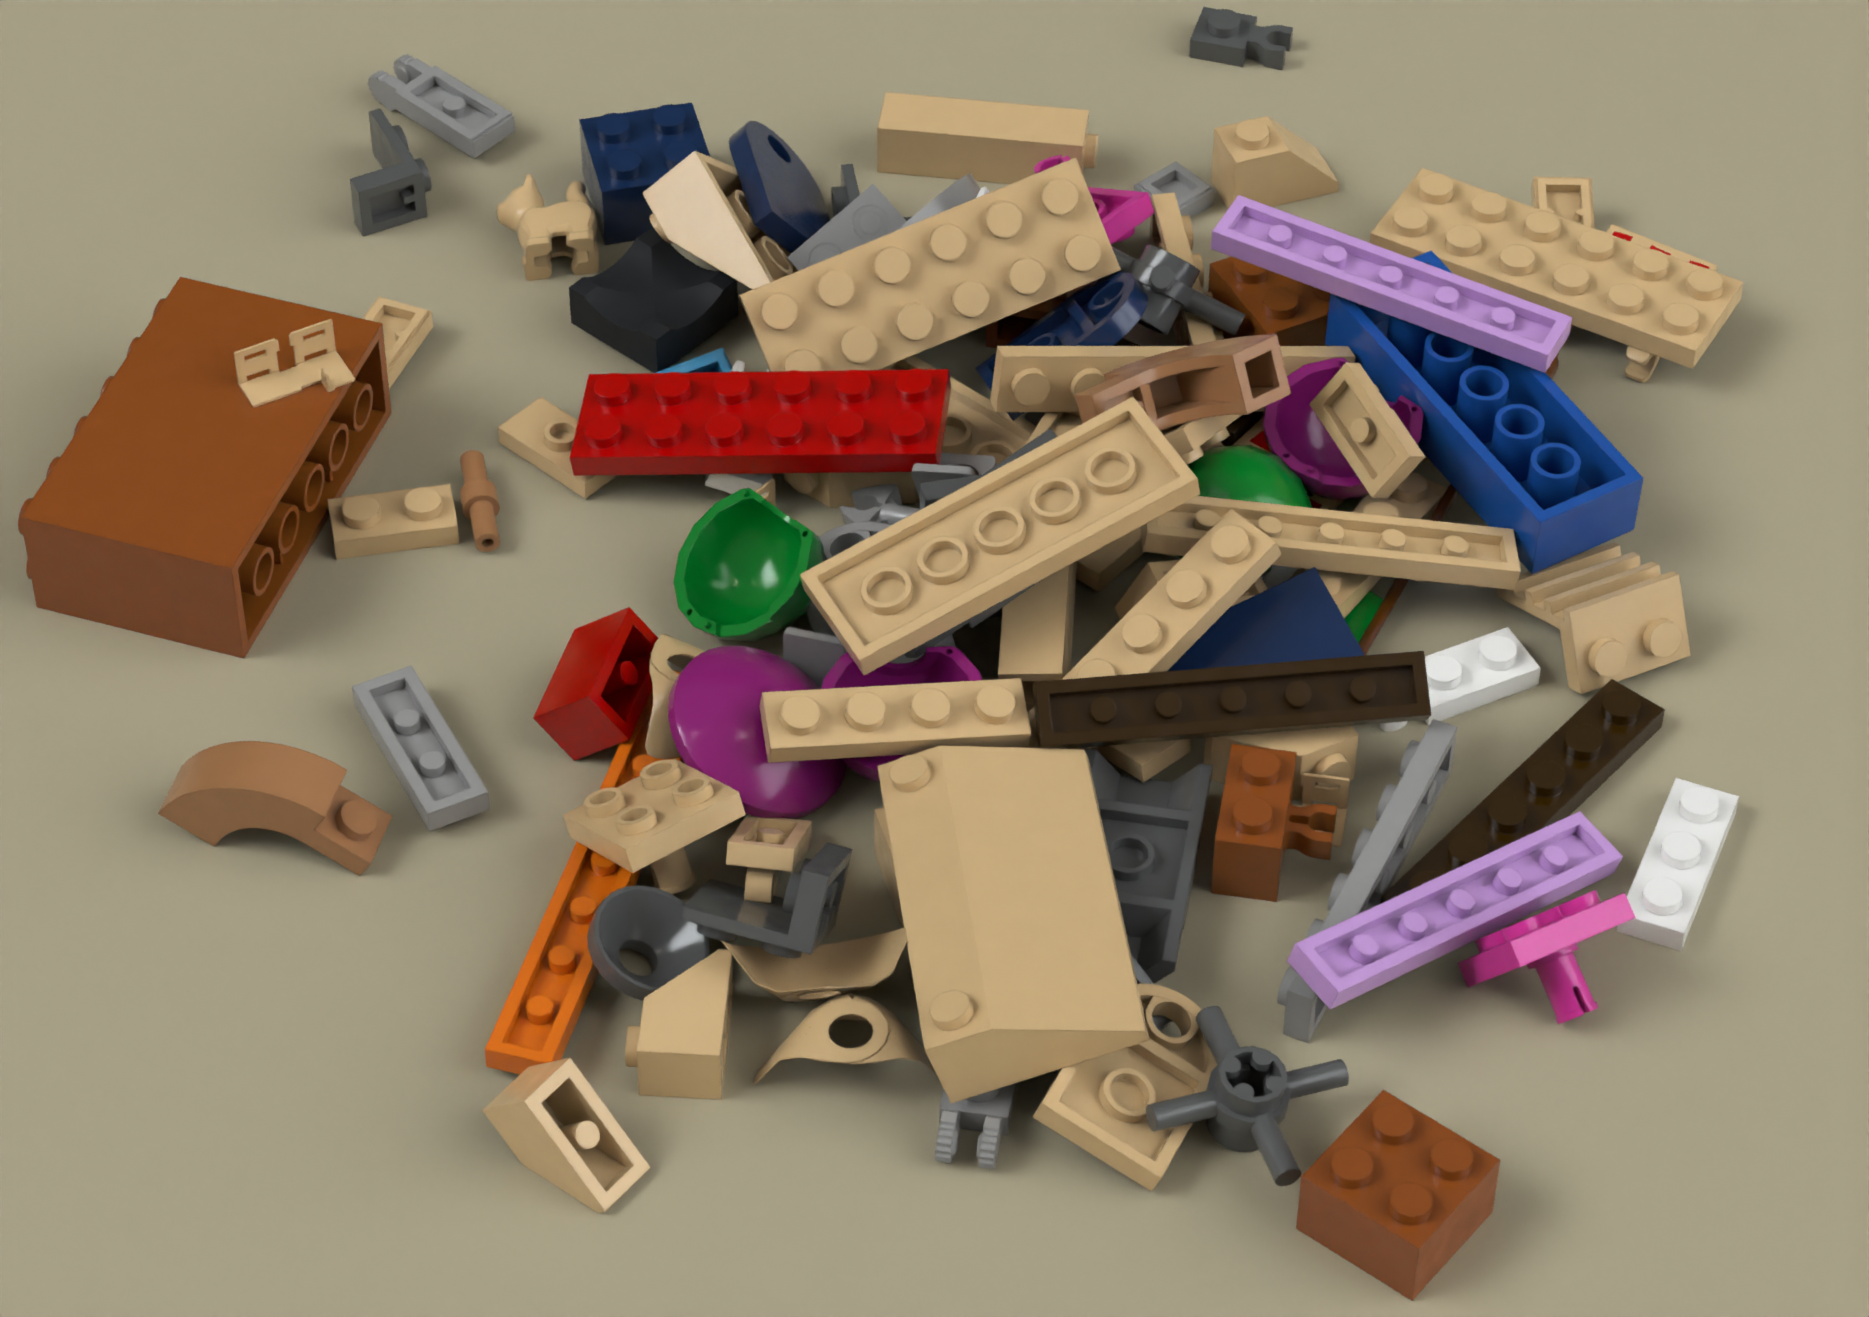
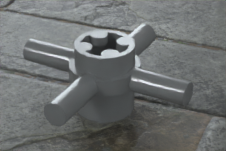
[1112,244,1246,336]
[1146,1006,1349,1187]

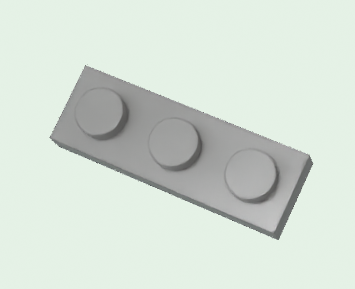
[352,665,490,832]

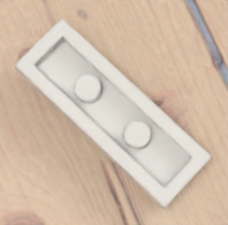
[1617,778,1739,951]

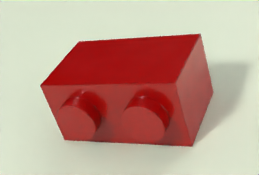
[533,607,658,761]

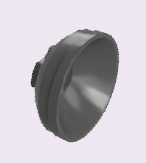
[587,885,710,1001]

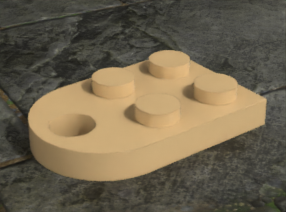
[1033,983,1217,1192]

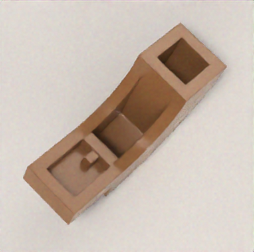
[1075,334,1291,431]
[158,741,392,876]

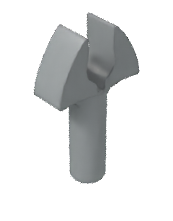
[840,484,920,525]

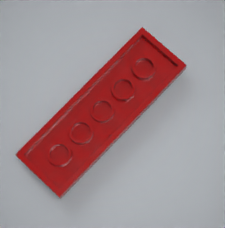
[570,369,951,476]

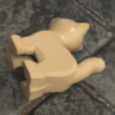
[496,174,599,281]

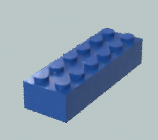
[1325,250,1644,574]

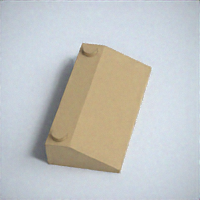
[877,745,1149,1104]

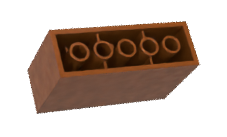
[18,277,392,659]

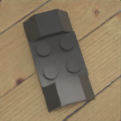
[1083,748,1213,984]

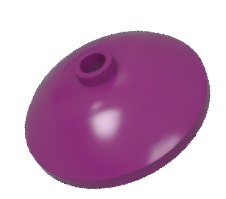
[668,645,847,819]

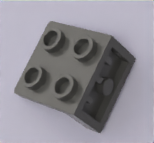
[681,843,853,958]

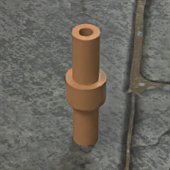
[460,450,500,552]

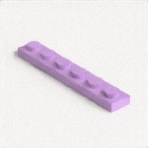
[1211,195,1572,373]
[1287,811,1623,1010]

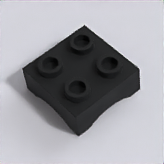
[569,229,738,373]

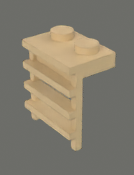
[1496,543,1691,694]

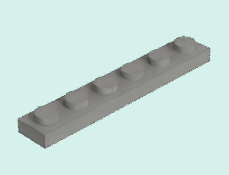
[1277,719,1457,1043]

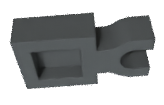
[1189,7,1293,70]

